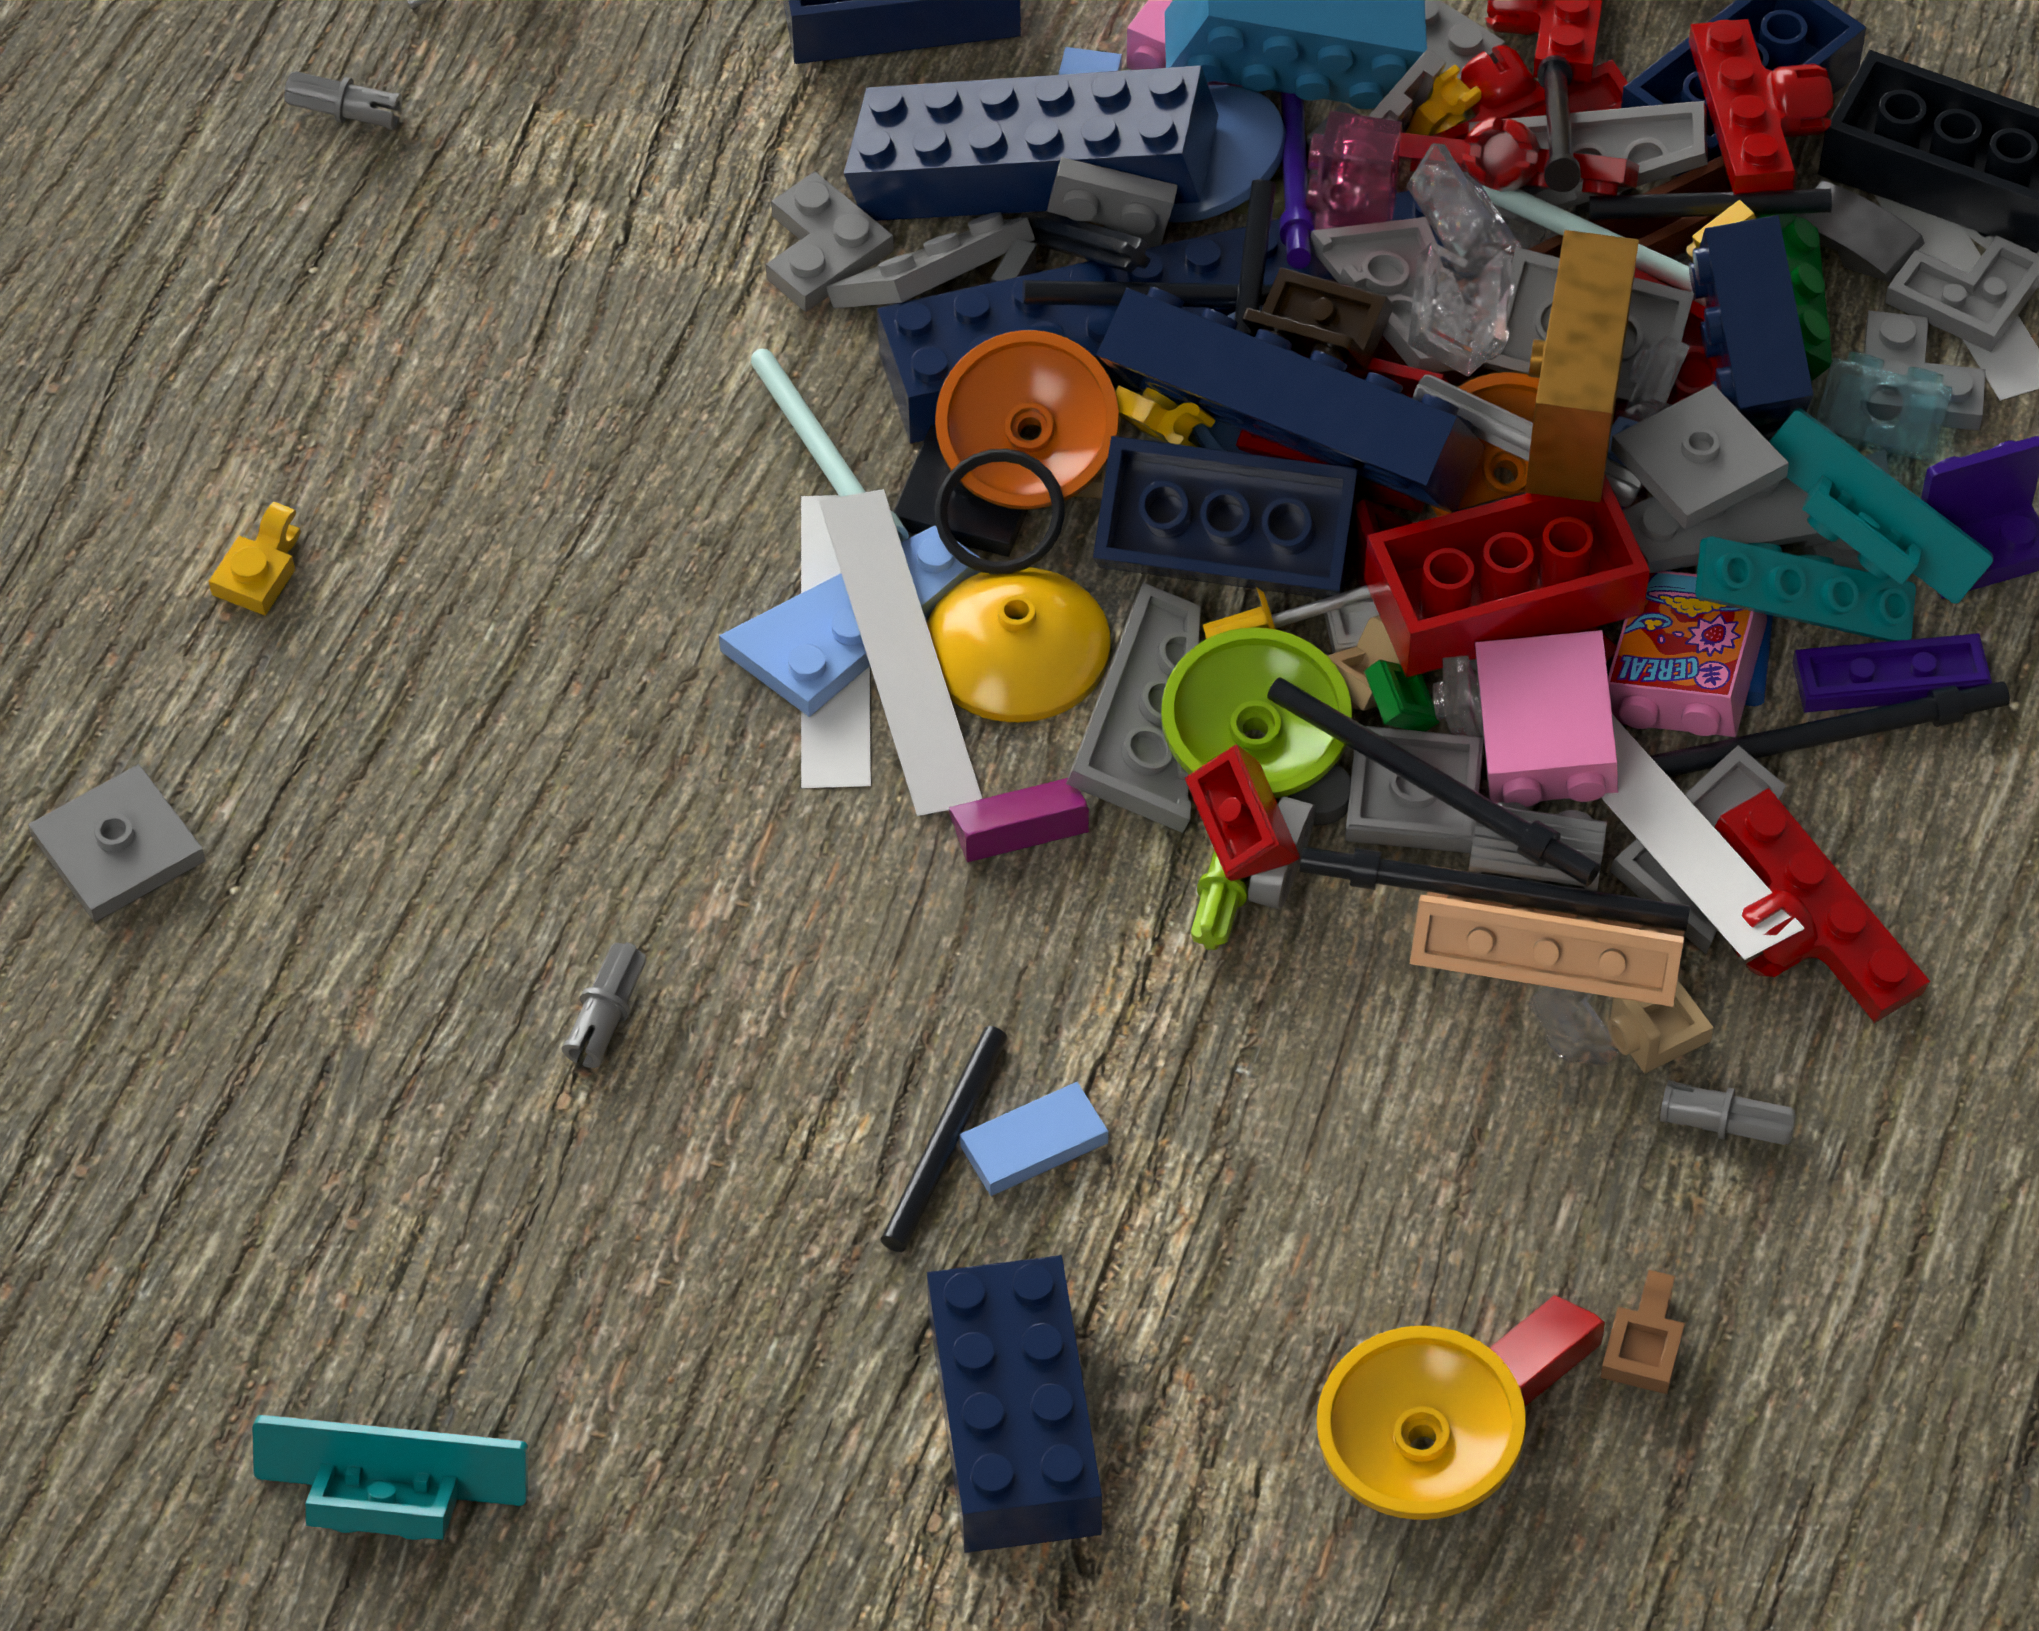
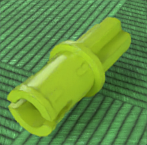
[1191,850,1248,950]

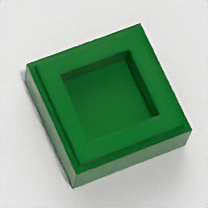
[1364,659,1439,732]

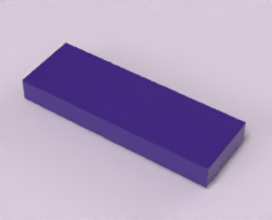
[1792,633,1992,713]

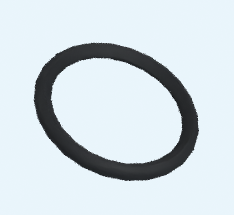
[935,449,1065,574]

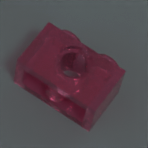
[1306,110,1402,230]

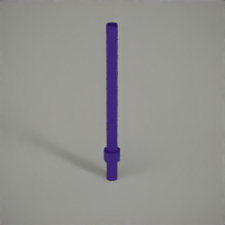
[1279,92,1316,269]

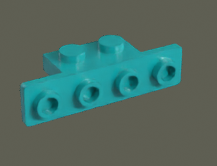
[1768,408,1993,604]
[1695,536,1916,641]
[252,1415,528,1540]

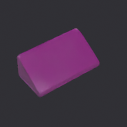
[949,778,1089,863]

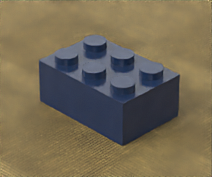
[1689,215,1814,427]

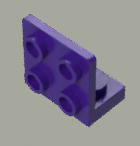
[1921,436,2039,599]

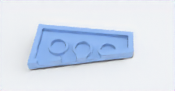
[719,525,980,717]

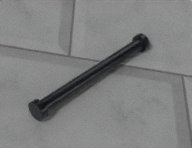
[1537,55,1581,192]

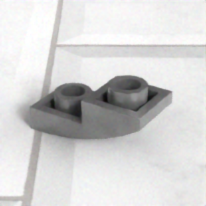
[1793,180,1925,282]

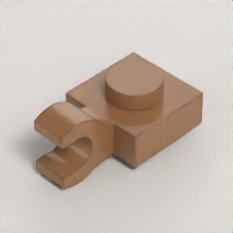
[1600,1270,1685,1394]

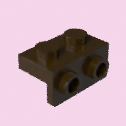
[1242,267,1394,372]

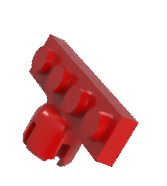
[1485,0,1603,83]
[1689,19,1834,194]
[1422,45,1628,194]
[1393,117,1640,196]
[1714,788,1931,1023]

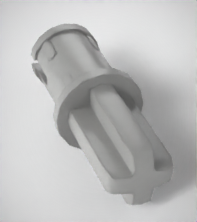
[284,71,402,130]
[561,942,646,1068]
[1660,1080,1796,1145]

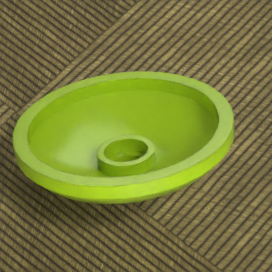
[1161,627,1352,798]

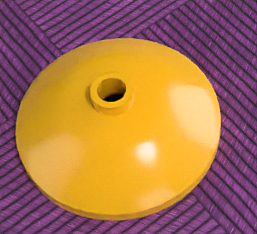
[927,567,1110,723]
[1317,1326,1526,1520]

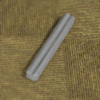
[1412,375,1642,507]

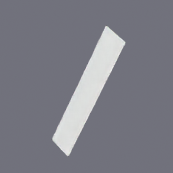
[1874,195,2039,401]
[819,489,982,816]
[801,495,871,789]
[1601,715,1805,960]

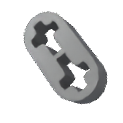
[1248,796,1316,910]

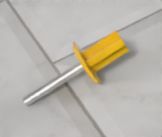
[1203,585,1372,639]

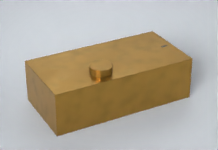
[1525,230,1639,503]

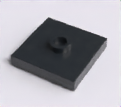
[894,424,1028,557]

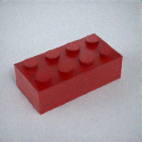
[1364,475,1650,677]

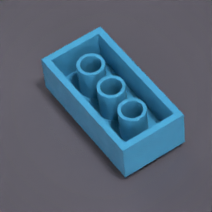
[1164,0,1427,109]

